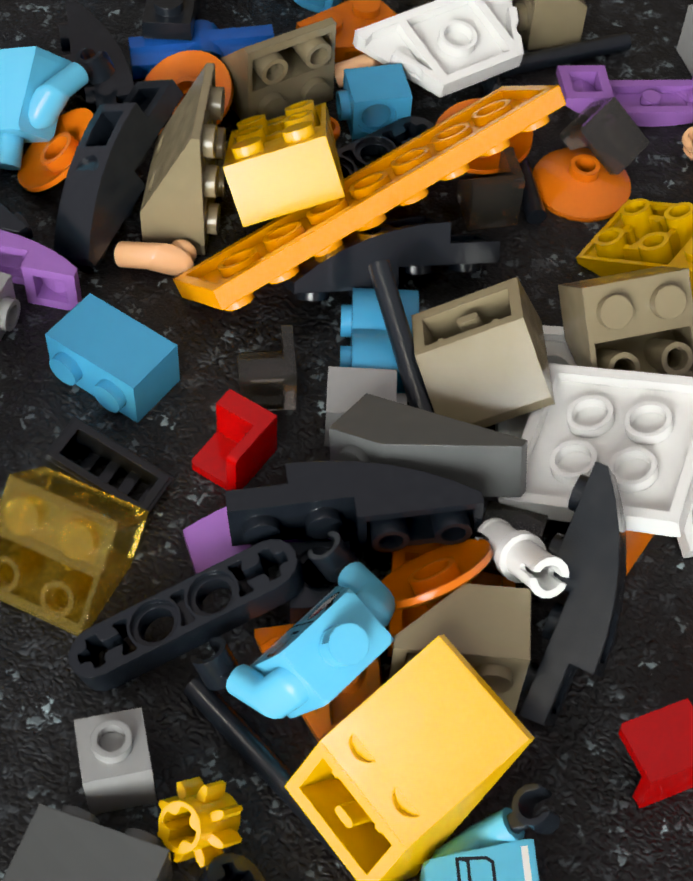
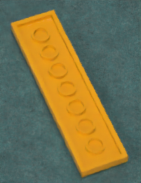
[173,85,566,311]

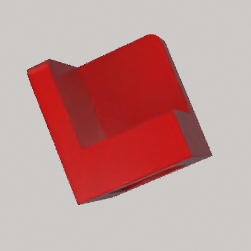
[192,388,277,491]
[618,698,693,808]

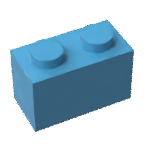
[45,293,180,423]

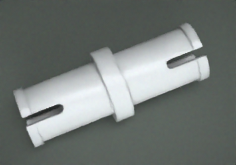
[475,518,570,598]

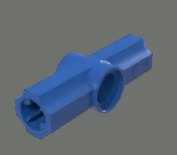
[128,20,274,80]

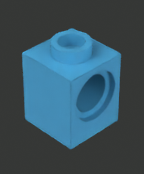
[336,63,413,140]

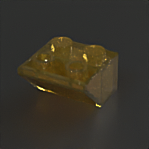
[0,466,149,636]

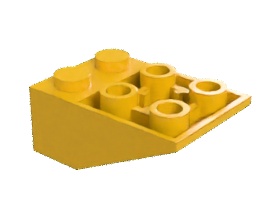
[223,100,345,227]
[576,198,693,298]
[284,635,535,881]

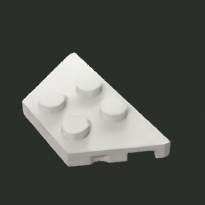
[353,0,524,98]

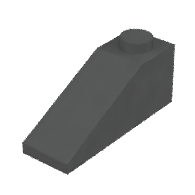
[329,393,528,497]

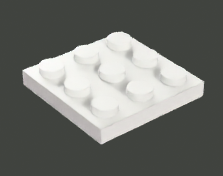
[498,363,693,538]

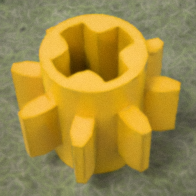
[157,777,243,868]

